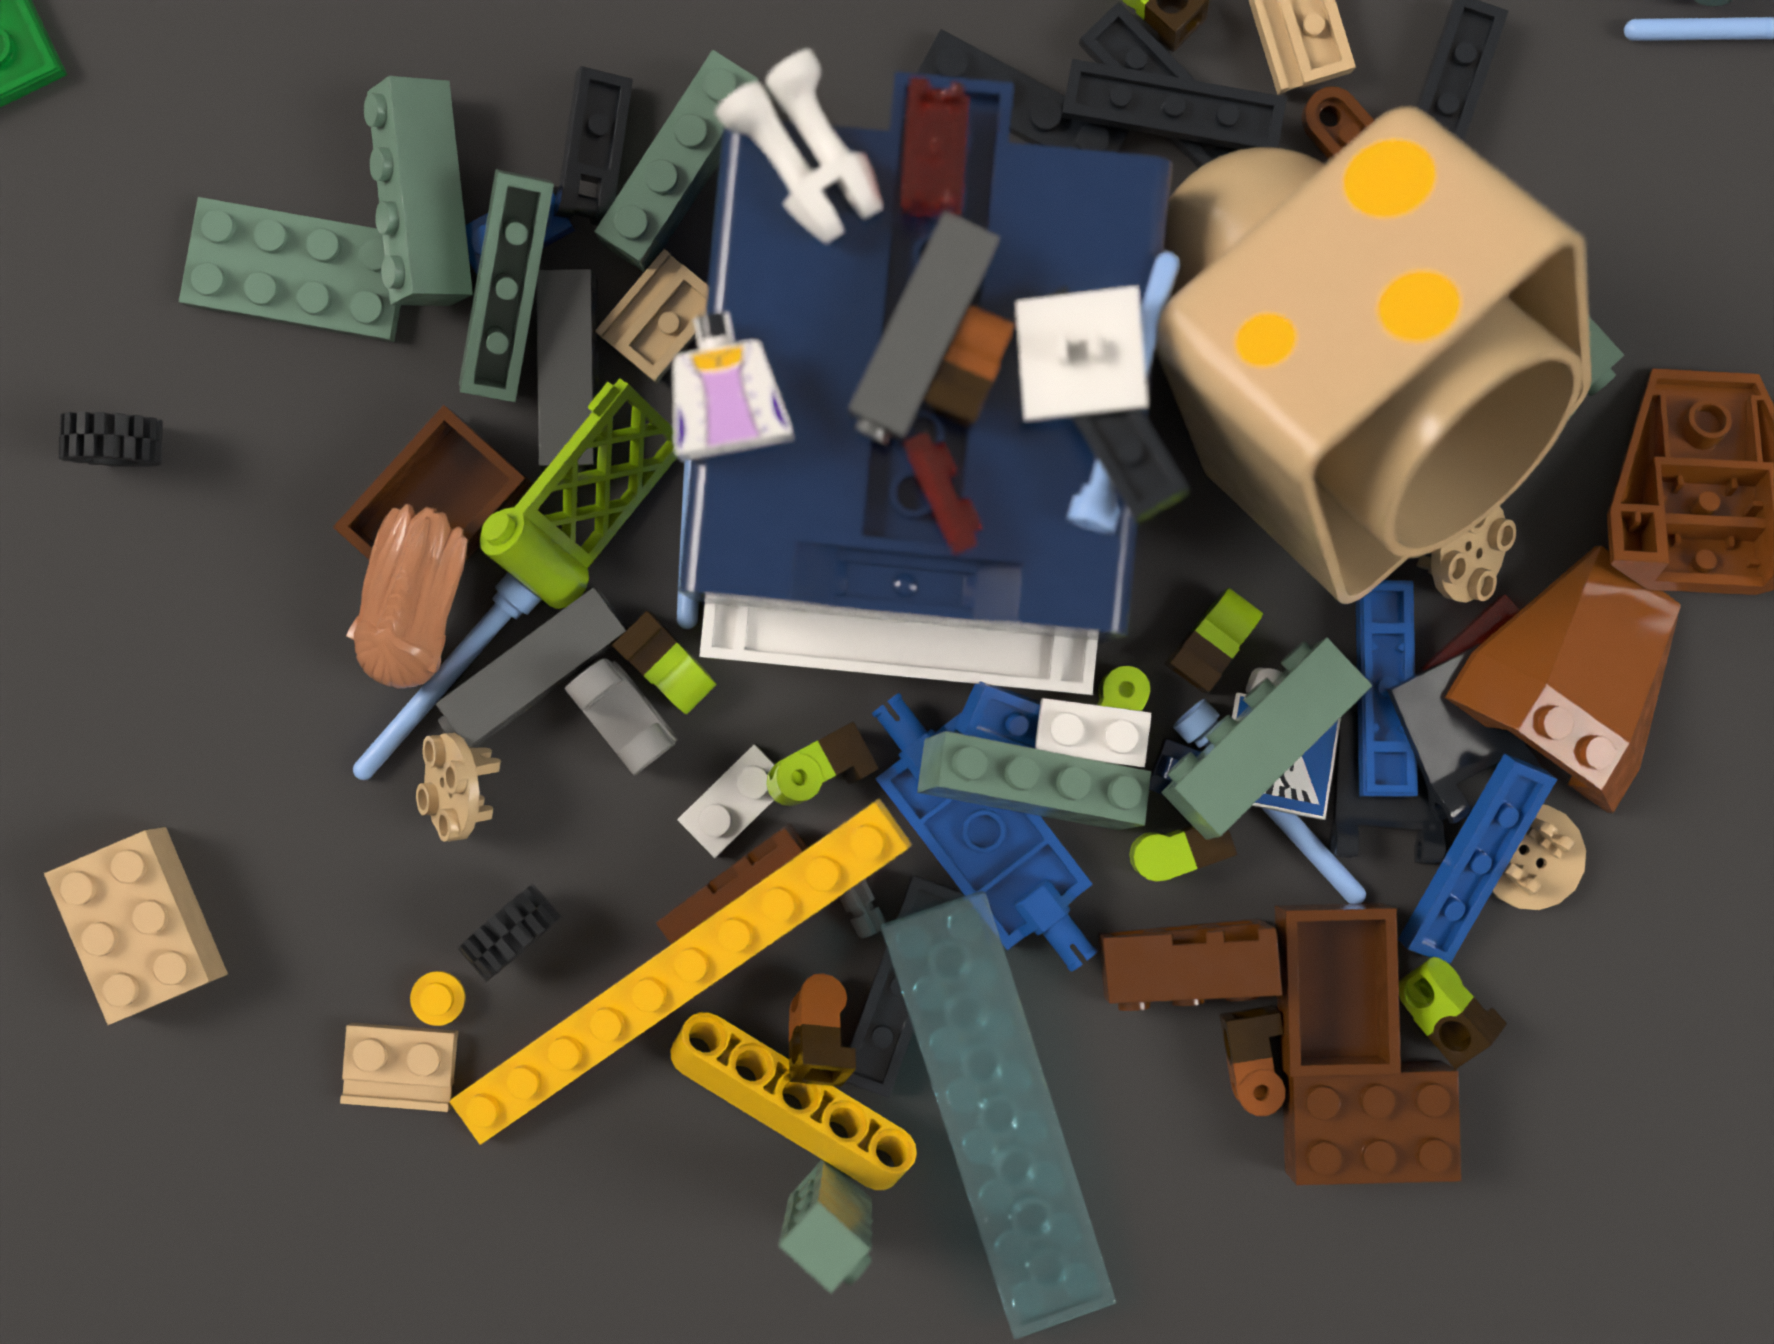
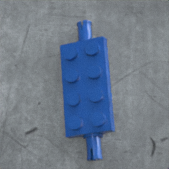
[871,692,1098,972]

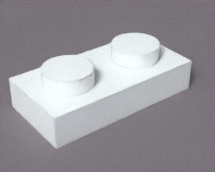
[1035,698,1152,767]
[677,744,775,858]

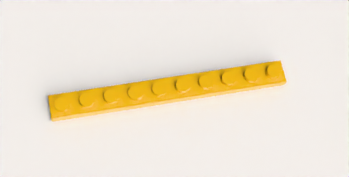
[449,798,912,1145]

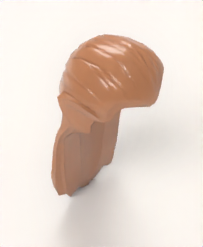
[346,504,468,689]

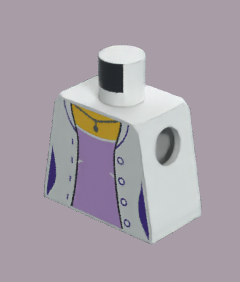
[674,312,794,462]

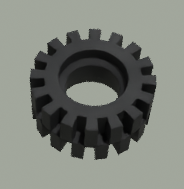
[58,412,163,467]
[458,884,562,982]

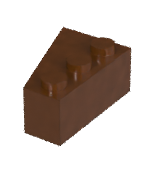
[656,822,808,944]
[1098,918,1282,1011]

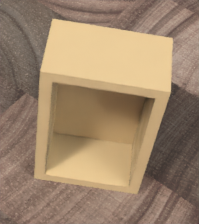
[44,827,228,1025]

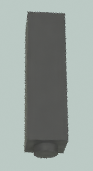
[848,211,1000,445]
[536,269,599,473]
[436,587,629,748]

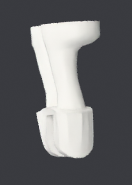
[715,50,882,244]

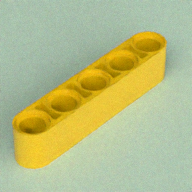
[670,1012,917,1190]

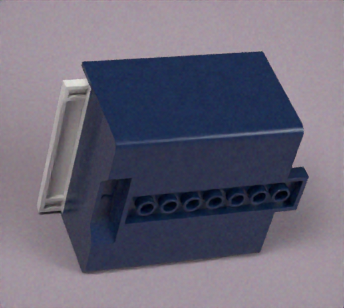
[678,72,1172,695]

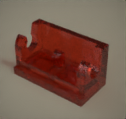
[901,77,969,218]

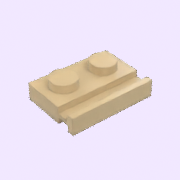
[1249,0,1356,95]
[595,249,708,384]
[340,1022,458,1112]

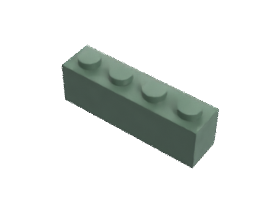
[594,50,759,272]
[364,76,473,306]
[459,169,554,402]
[1161,638,1373,840]
[917,731,1151,831]
[779,1159,873,1293]

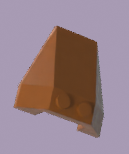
[1607,369,1774,595]
[1445,545,1681,814]

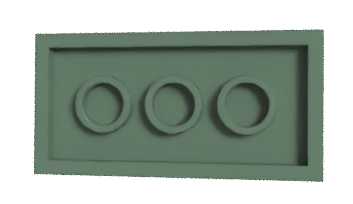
[179,197,401,343]

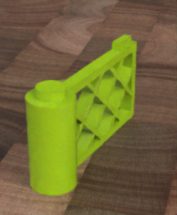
[480,378,678,609]

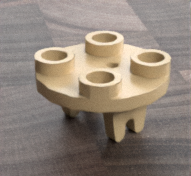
[1416,506,1516,603]
[416,733,501,842]
[1492,804,1586,910]

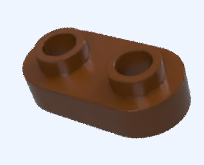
[1302,87,1375,160]

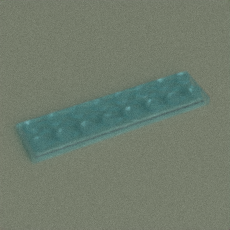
[880,890,1117,1340]

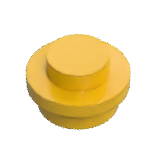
[410,971,466,1026]

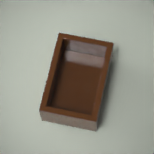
[333,405,534,562]
[1275,903,1401,1077]
[1282,1061,1462,1185]

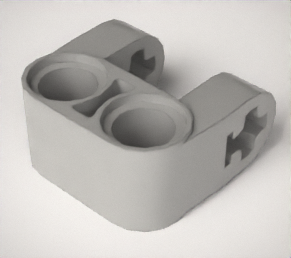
[565,659,678,776]

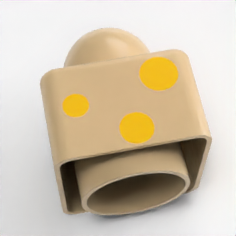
[1155,107,1592,604]

